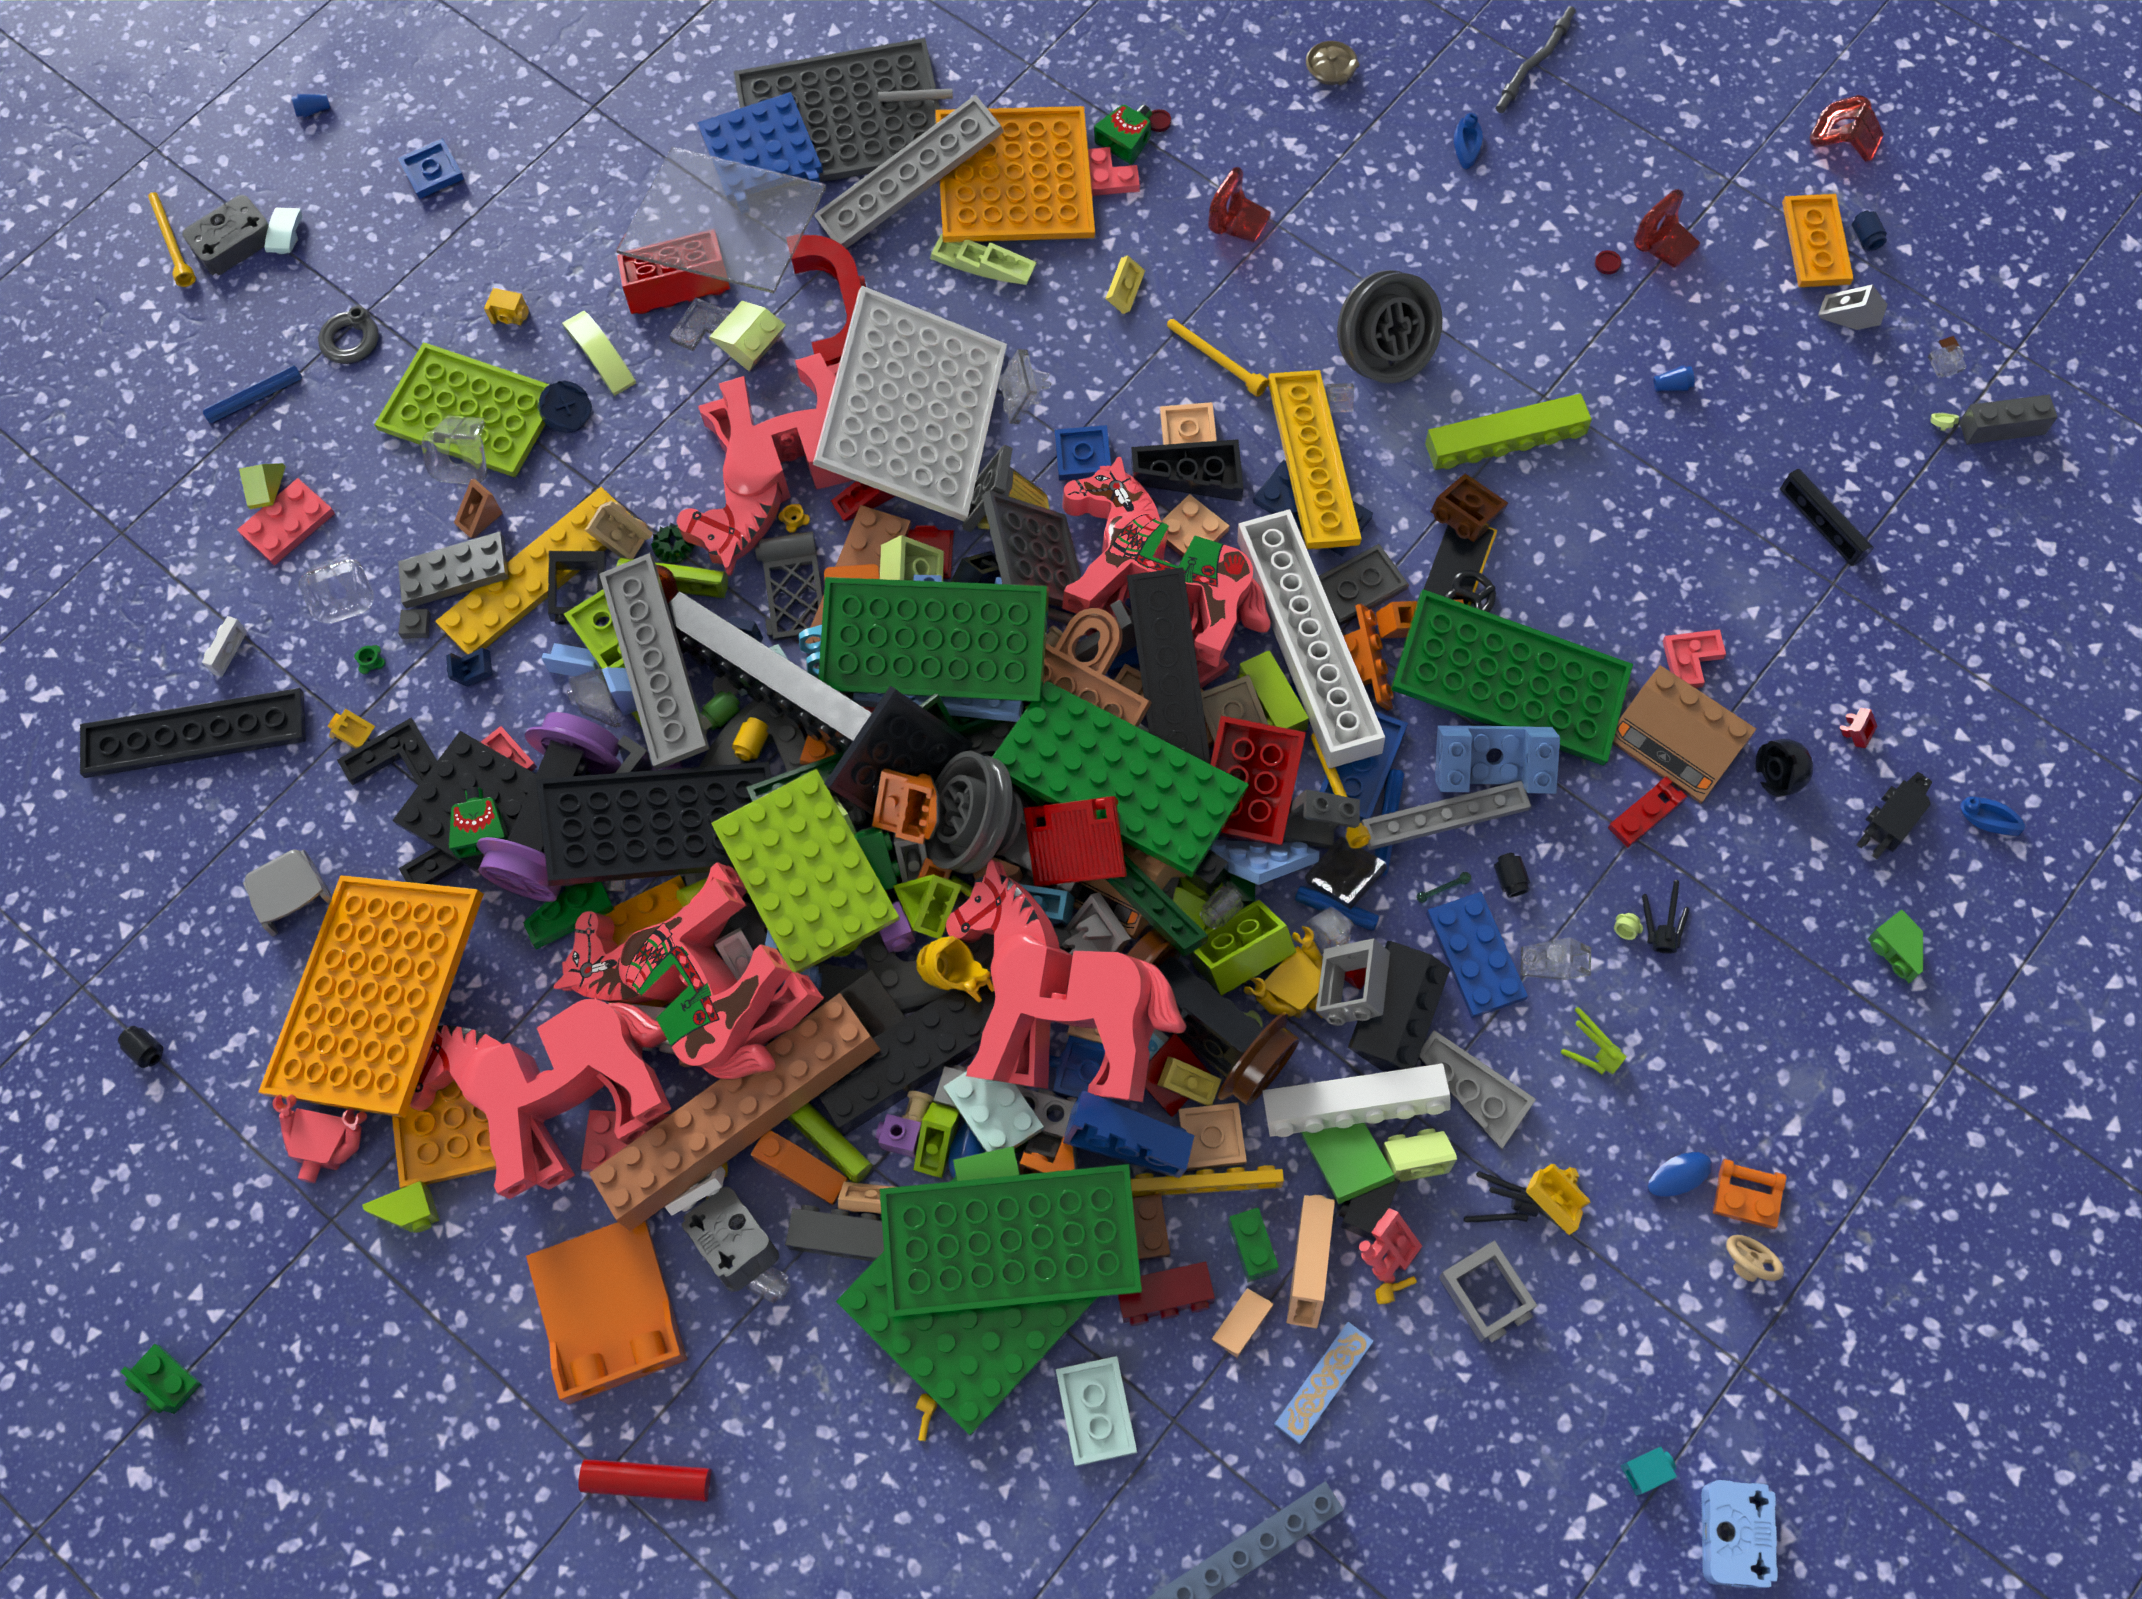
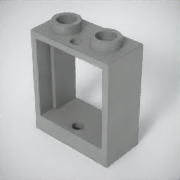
[1316,938,1390,1026]
[1439,1240,1537,1343]

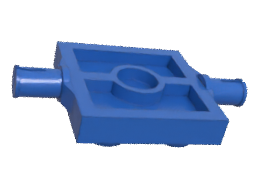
[1049,1035,1113,1102]

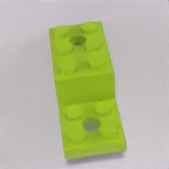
[564,589,642,728]

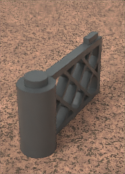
[755,531,823,641]

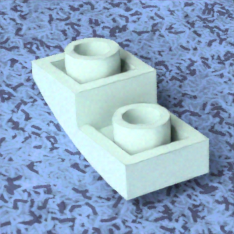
[264,208,303,254]

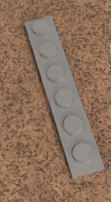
[1361,781,1531,850]

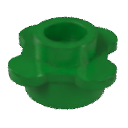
[354,645,385,674]

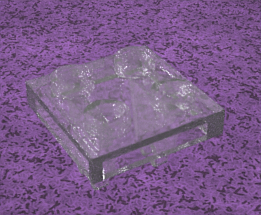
[999,349,1051,424]

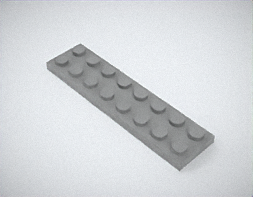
[814,95,1004,249]
[599,553,709,770]

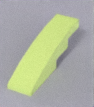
[931,234,1037,285]

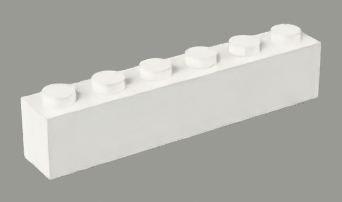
[1262,1063,1450,1137]

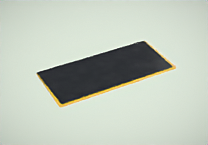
[1424,525,1497,606]

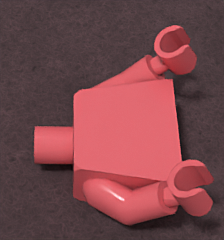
[273,1094,367,1183]

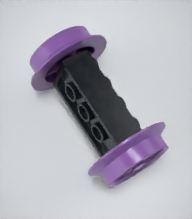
[477,712,622,902]

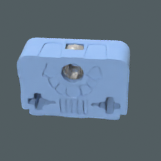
[1702,1480,1778,1589]

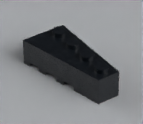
[1131,439,1244,502]

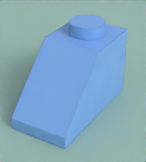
[601,667,637,716]

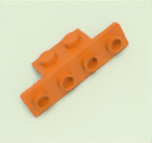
[1343,603,1394,711]

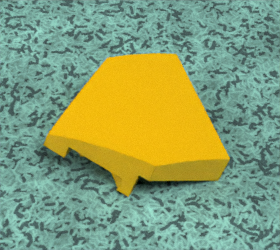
[1526,1164,1591,1235]

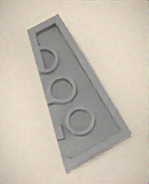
[1419,1030,1536,1150]

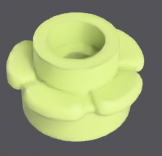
[1614,913,1643,940]

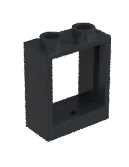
[548,551,606,625]

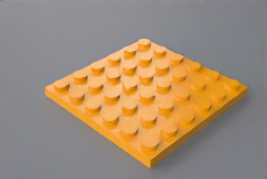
[935,106,1095,243]

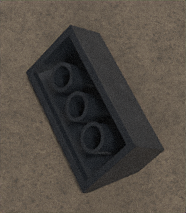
[1348,941,1451,1072]

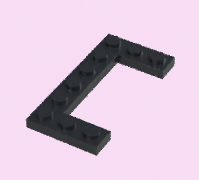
[337,718,464,885]

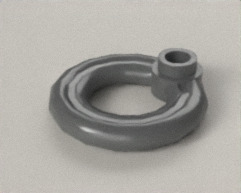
[318,306,379,364]

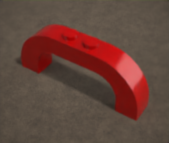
[786,235,866,366]

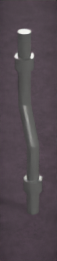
[1495,6,1576,113]

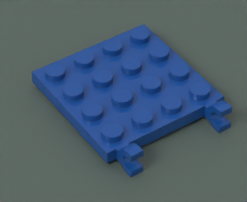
[697,92,823,216]

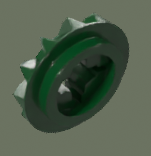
[651,522,694,563]

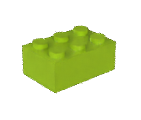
[1190,900,1296,996]

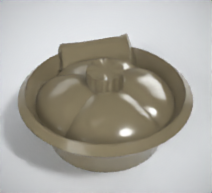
[1306,41,1360,85]

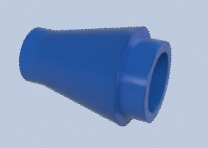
[291,94,330,118]
[1653,365,1695,392]

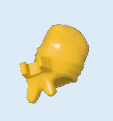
[916,936,994,1002]

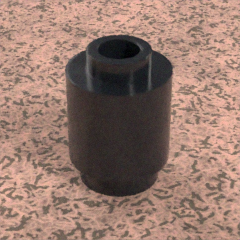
[1494,853,1530,898]
[118,1026,164,1068]

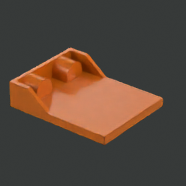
[526,1220,688,1405]

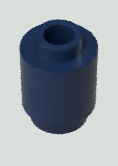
[1852,211,1887,251]

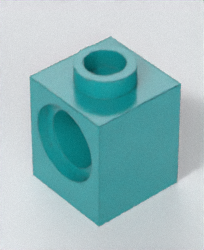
[1620,1446,1677,1496]

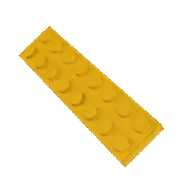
[1268,370,1362,549]
[435,487,634,655]

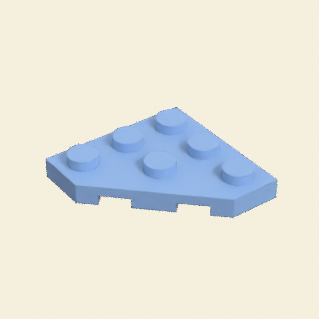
[1210,840,1319,885]

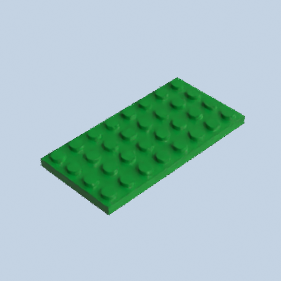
[818,577,1049,702]
[1391,589,1633,766]
[993,681,1249,878]
[879,1164,1142,1317]

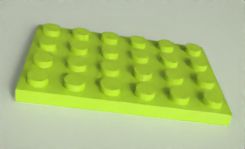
[374,342,550,478]
[711,769,900,973]

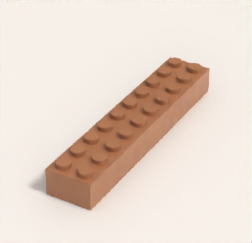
[589,993,881,1231]

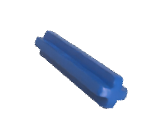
[1295,886,1379,931]

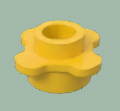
[778,504,810,533]

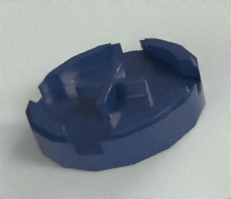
[538,380,592,433]

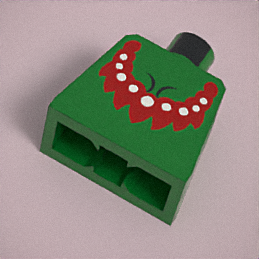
[1094,105,1152,165]
[449,787,509,859]

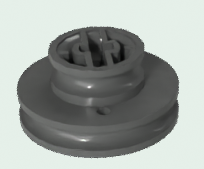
[1337,270,1443,383]
[925,751,1022,874]

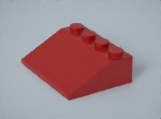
[617,231,731,314]
[1210,716,1306,845]

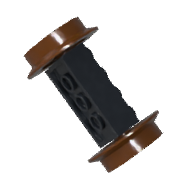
[1127,928,1300,1106]

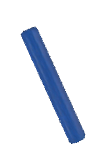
[203,365,302,423]
[1372,769,1404,876]

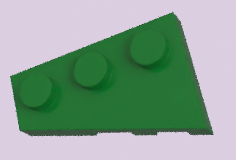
[523,882,615,950]

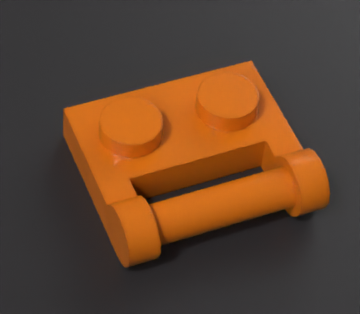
[1712,1159,1786,1229]

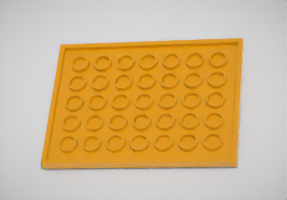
[258,875,484,1118]

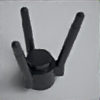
[1642,879,1690,954]
[1463,1171,1540,1222]

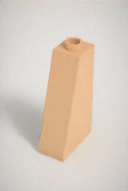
[1286,1195,1335,1328]

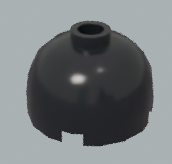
[1755,739,1813,797]

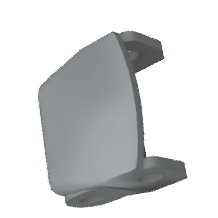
[243,849,332,936]

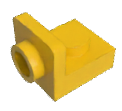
[327,708,375,749]

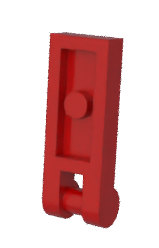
[1608,776,1687,848]

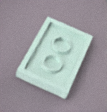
[943,1071,1044,1152]
[1056,1356,1137,1467]

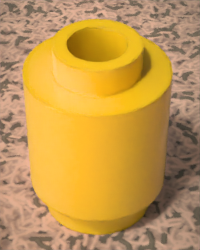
[731,717,769,761]

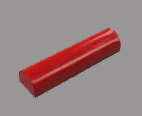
[578,1459,712,1502]

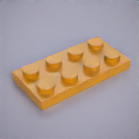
[1782,194,1854,287]

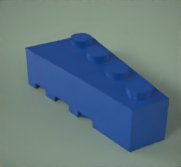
[1063,1090,1195,1178]

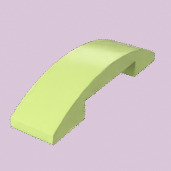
[562,311,636,396]

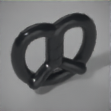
[1445,570,1496,612]

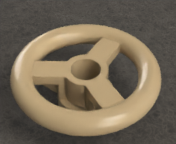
[1726,1235,1784,1282]

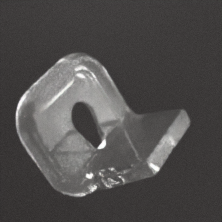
[422,416,487,484]
[299,554,374,623]

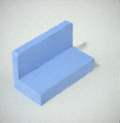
[541,643,603,681]

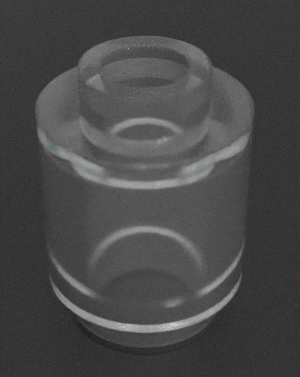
[1200,886,1243,929]
[747,1266,791,1303]

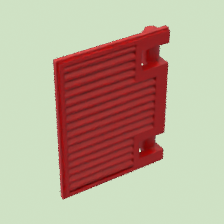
[1023,796,1127,886]

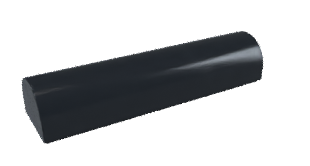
[1780,469,1874,567]

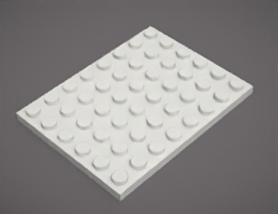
[813,286,1007,521]

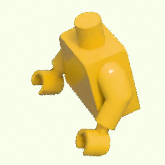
[1244,926,1323,1018]

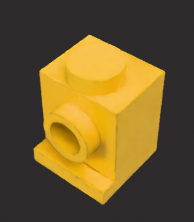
[484,288,529,325]

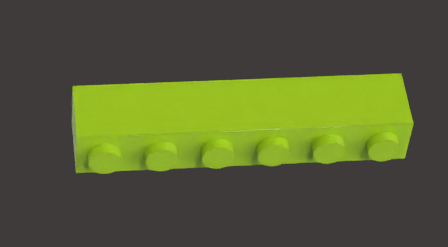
[1425,393,1592,470]

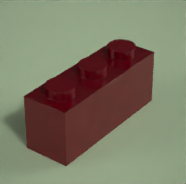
[1117,1261,1215,1326]

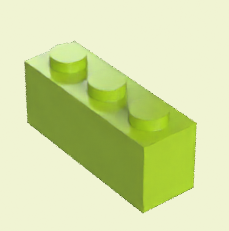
[1237,650,1309,732]

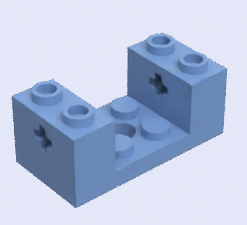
[1435,725,1560,794]

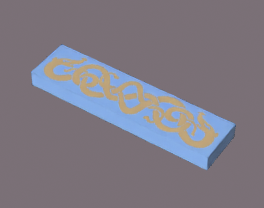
[1274,1322,1373,1445]

